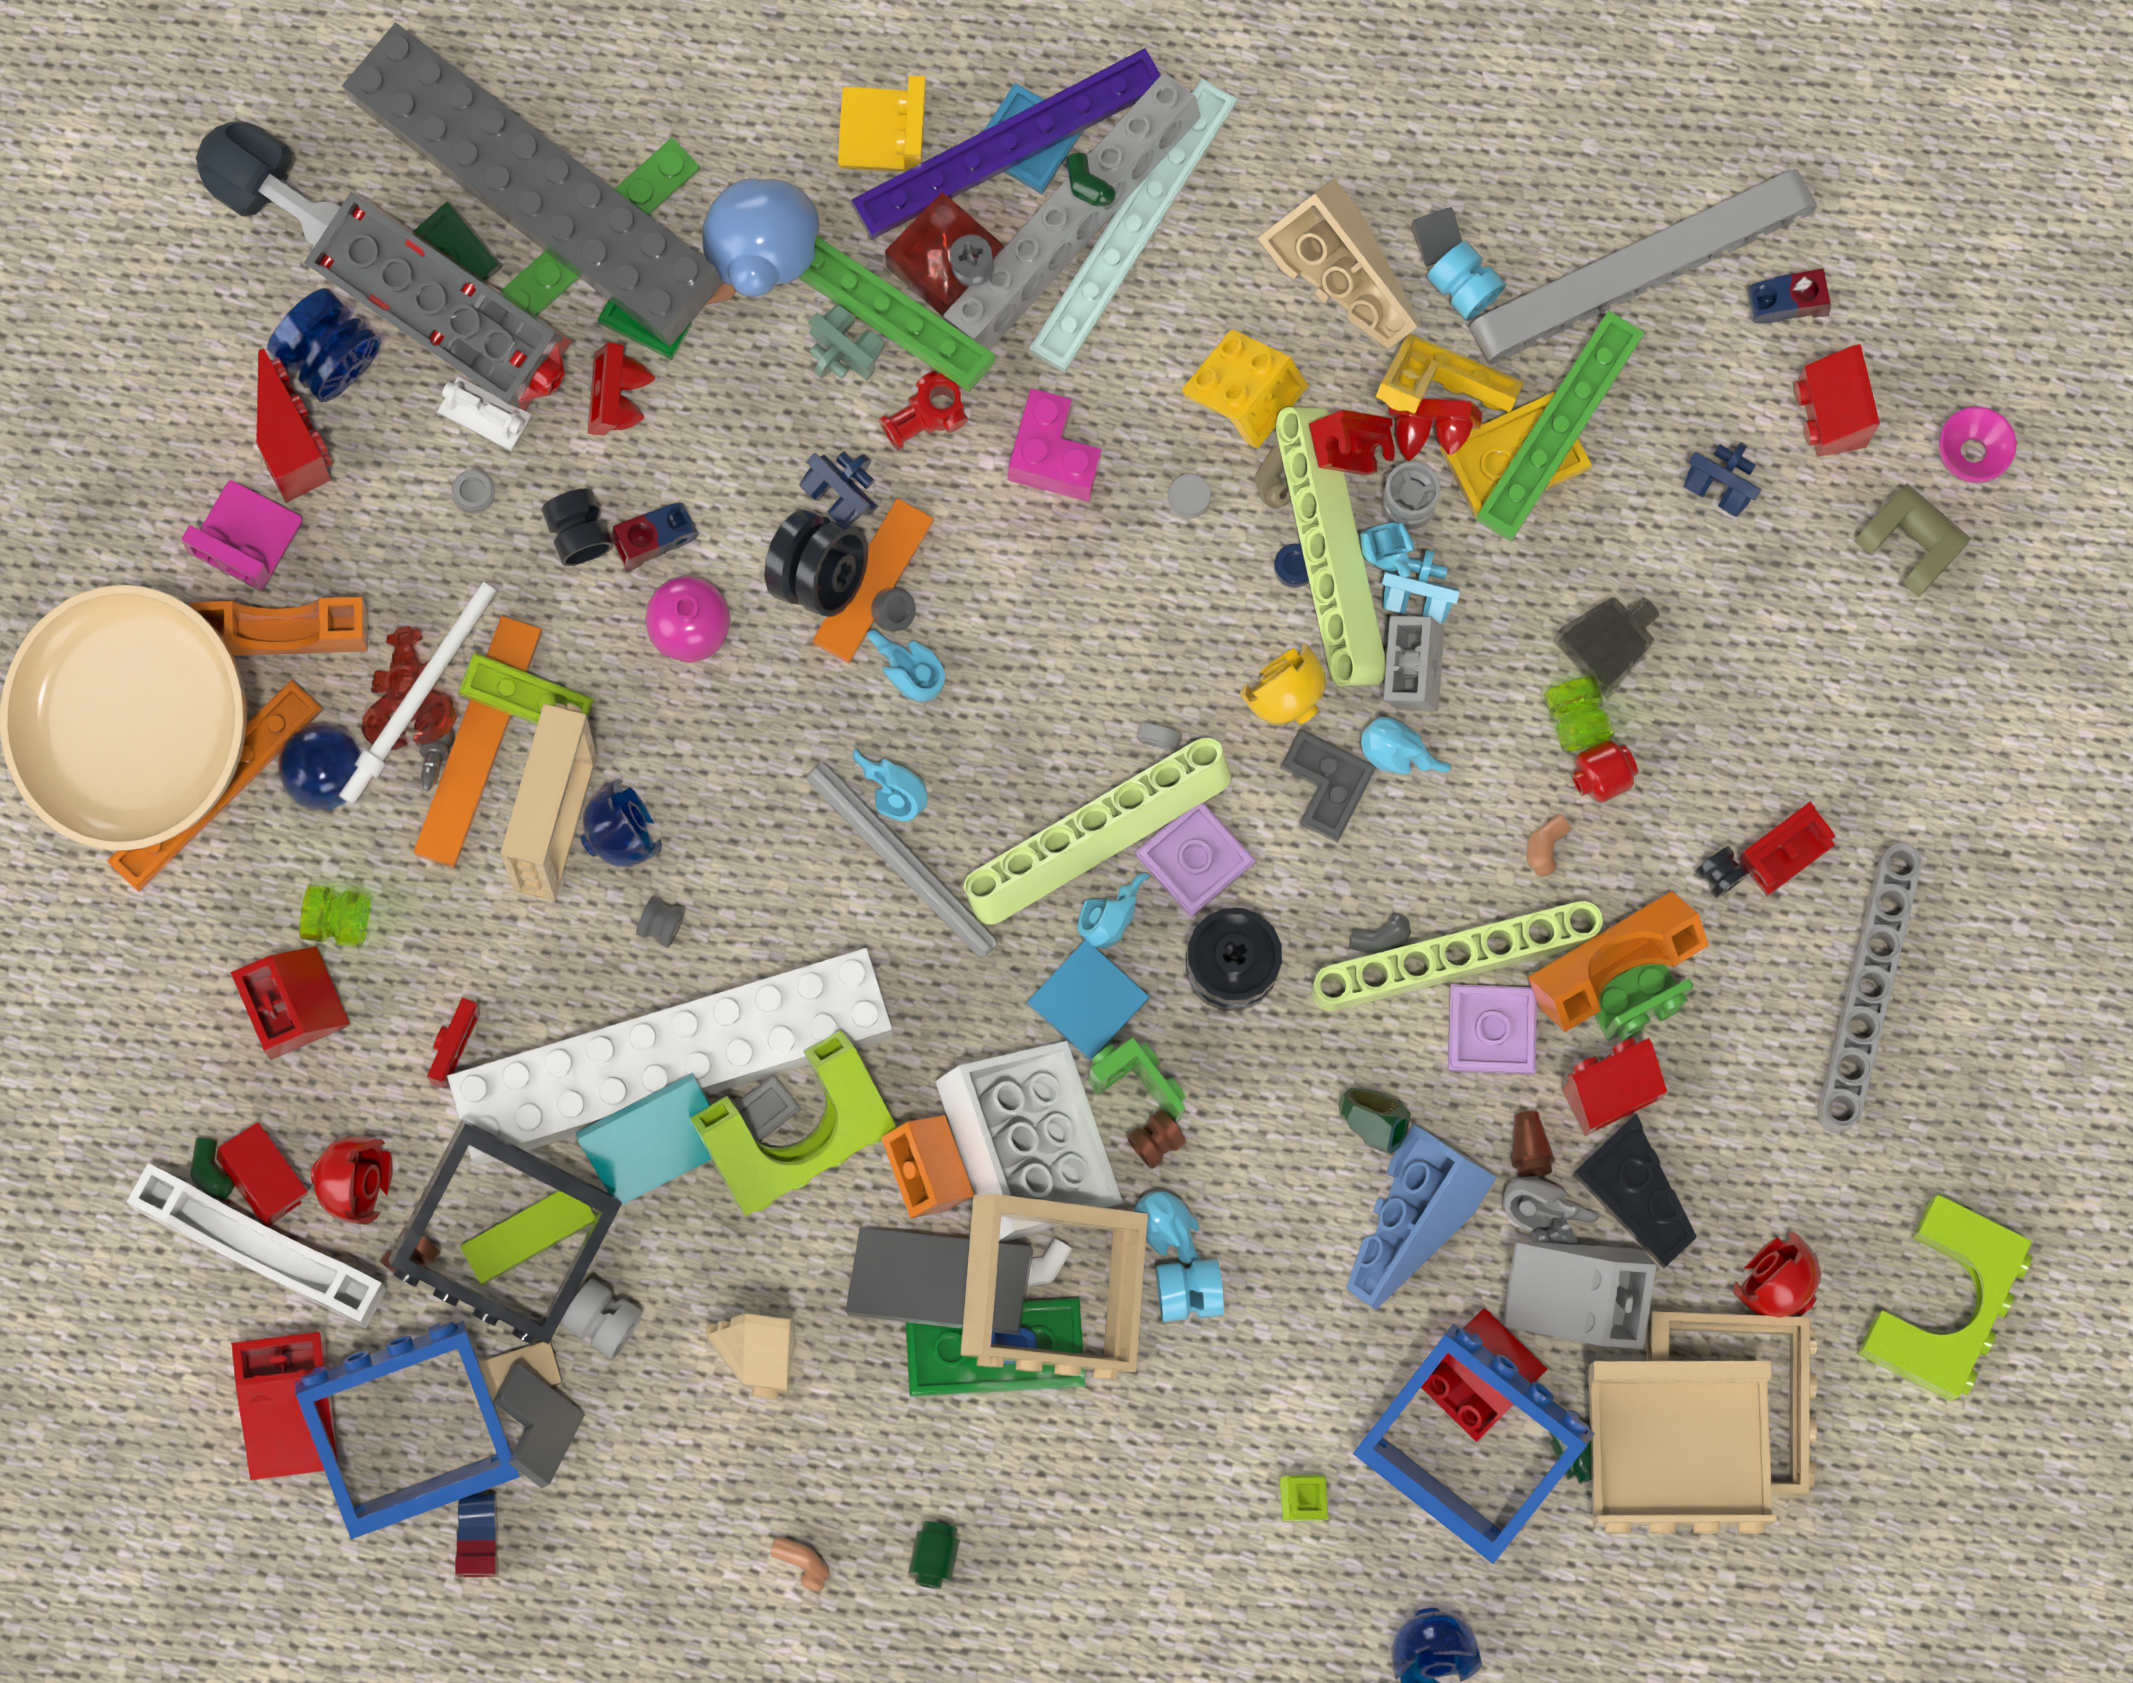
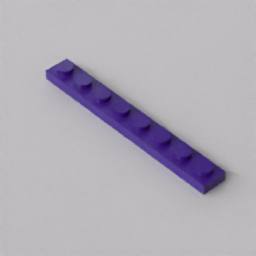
[851,48,1161,240]

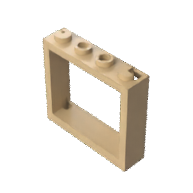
[500,703,597,901]
[961,1194,1148,1380]
[1646,1311,1817,1498]

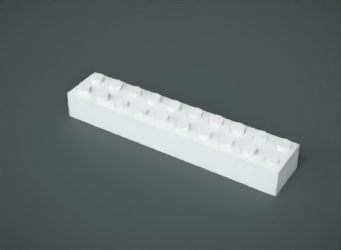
[447,948,893,1166]

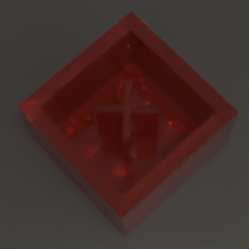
[885,191,1005,317]

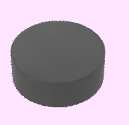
[871,588,916,631]

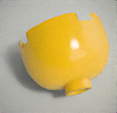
[1239,643,1327,725]

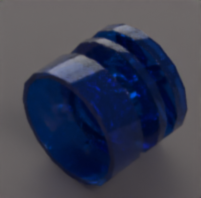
[266,288,382,402]

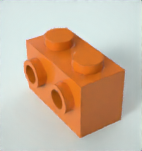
[881,1115,975,1219]

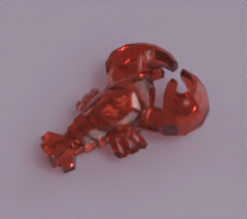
[361,626,456,750]

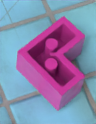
[1008,388,1102,502]

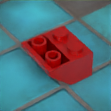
[230,946,351,1061]
[1562,1037,1667,1136]
[1421,1307,1548,1442]

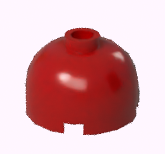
[311,1136,393,1225]
[1733,1232,1821,1318]

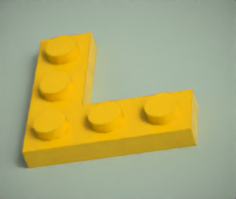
[1376,333,1524,414]

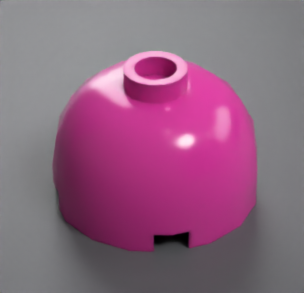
[645,575,731,663]

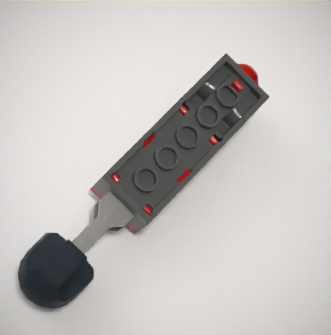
[196,122,572,411]

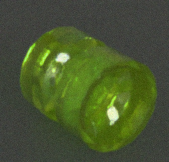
[1544,676,1614,752]
[299,884,371,948]

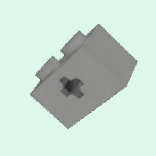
[1383,616,1445,711]

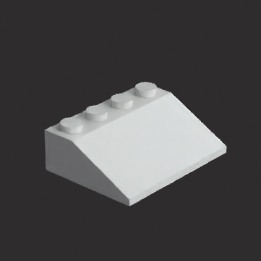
[935,1041,1123,1243]

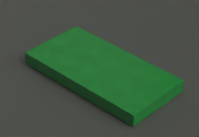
[905,1298,1085,1397]

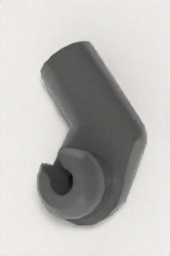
[1348,914,1411,954]

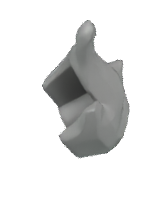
[1504,1176,1599,1232]

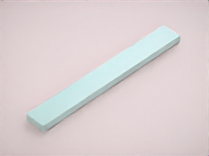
[1029,78,1237,373]

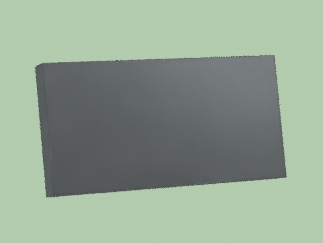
[846,1227,1033,1335]

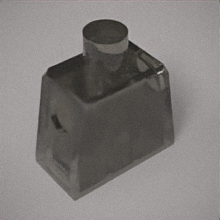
[1553,597,1660,700]

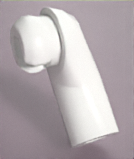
[1028,1238,1073,1287]

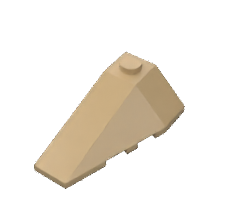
[1257,178,1421,349]
[706,1313,796,1400]

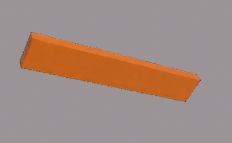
[413,615,542,869]
[107,679,323,892]

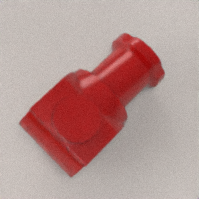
[878,371,969,451]

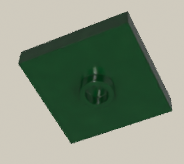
[413,202,502,281]

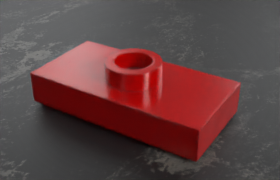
[427,997,480,1089]

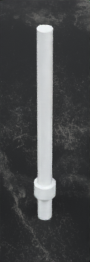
[339,582,497,805]

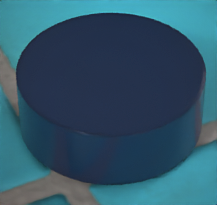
[1274,544,1309,588]

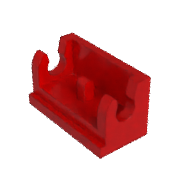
[1309,409,1395,475]
[1738,801,1835,897]
[216,1122,308,1227]

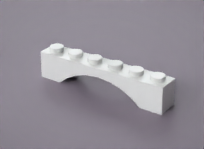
[127,1163,387,1329]

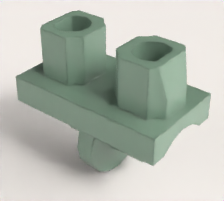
[808,304,884,381]

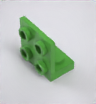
[1594,964,1694,1042]

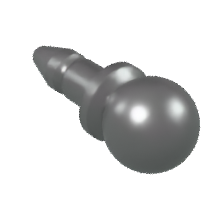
[419,719,455,792]

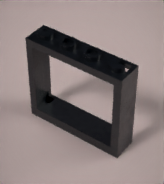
[388,1119,622,1345]

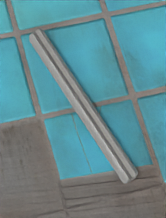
[807,762,997,958]

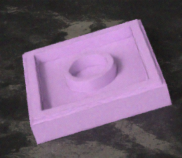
[1134,802,1256,918]
[1448,984,1537,1075]

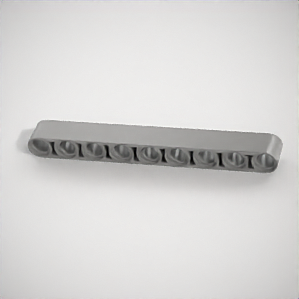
[1469,169,1817,364]

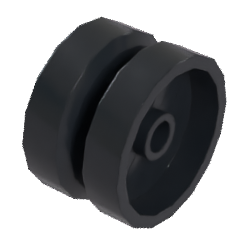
[764,510,868,617]
[1185,908,1282,1011]

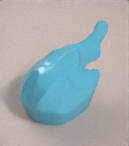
[1360,522,1414,577]
[866,629,945,703]
[1361,717,1451,774]
[852,748,928,821]
[1077,873,1150,949]
[1134,1191,1202,1265]

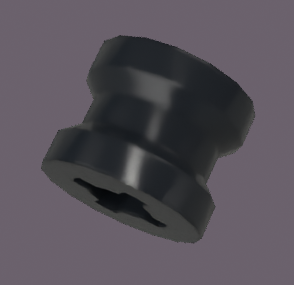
[1695,846,1750,899]

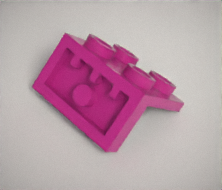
[181,480,303,592]

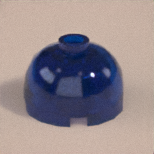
[278,723,362,810]
[580,779,662,868]
[1391,1608,1483,1683]

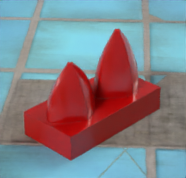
[587,342,656,436]
[1388,399,1482,461]

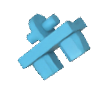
[1382,549,1460,624]

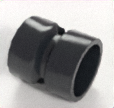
[541,488,613,566]

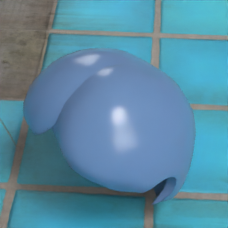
[702,178,819,297]

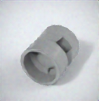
[1381,462,1441,530]
[560,1278,644,1360]

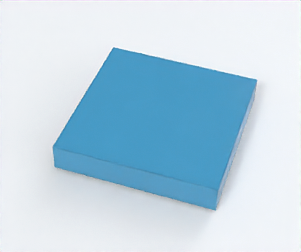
[984,83,1084,195]
[1027,940,1150,1062]

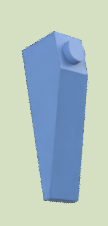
[1346,1123,1497,1310]

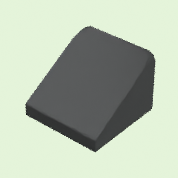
[1411,207,1462,267]

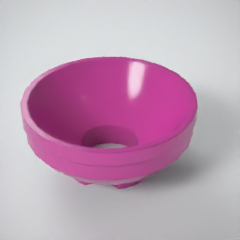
[1938,406,2017,483]

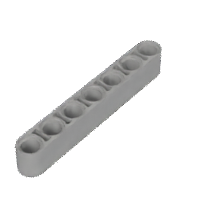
[1817,843,1922,1134]

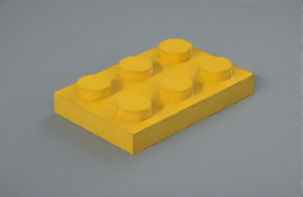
[1439,392,1592,522]

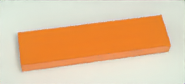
[812,498,934,664]

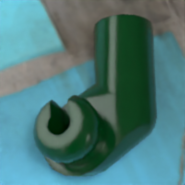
[1066,153,1116,207]
[190,1138,233,1199]

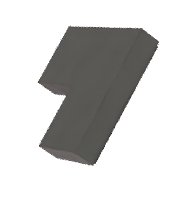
[1280,729,1376,843]
[493,1363,585,1488]

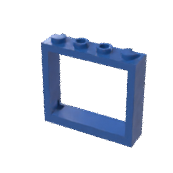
[295,1320,520,1540]
[1353,1323,1595,1564]

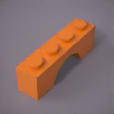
[189,597,368,656]
[1528,891,1709,1032]

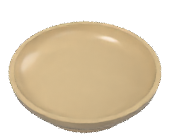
[0,585,247,850]

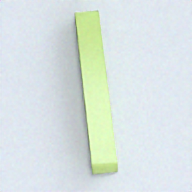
[1276,407,1386,687]
[964,738,1231,925]
[1312,901,1603,1011]

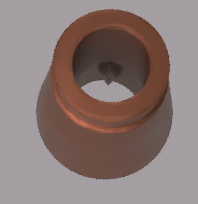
[1512,1111,1555,1177]

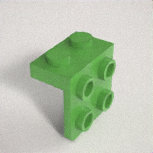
[1088,1037,1186,1124]

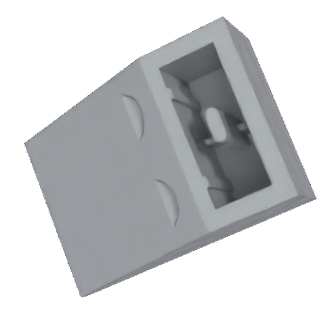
[1503,1241,1656,1349]

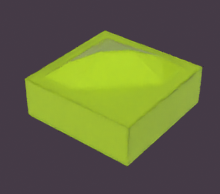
[1280,1475,1329,1522]

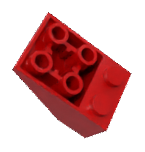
[256,348,333,503]
[231,1332,339,1481]

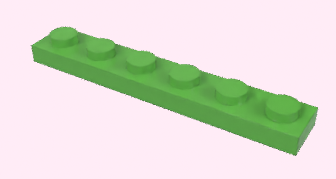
[501,137,700,316]
[799,236,995,392]
[1476,311,1645,542]

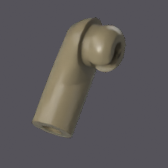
[1255,446,1291,508]

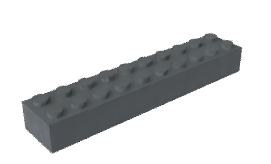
[342,22,723,347]

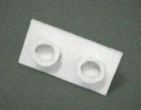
[437,376,532,451]

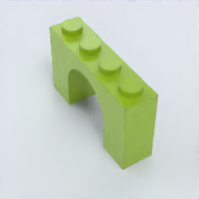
[689,1030,897,1216]
[1857,1194,2033,1402]

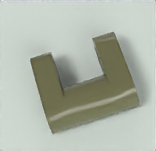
[1855,483,1972,597]

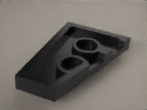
[1573,1113,1697,1269]

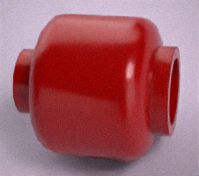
[1571,740,1638,803]

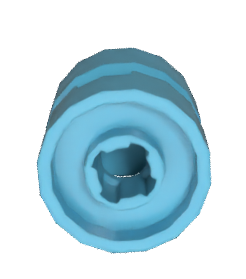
[1427,241,1507,321]
[1156,1259,1224,1322]

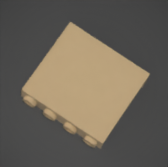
[1589,1361,1777,1534]

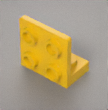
[838,75,926,172]
[1182,329,1309,449]

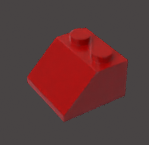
[1794,344,1880,457]

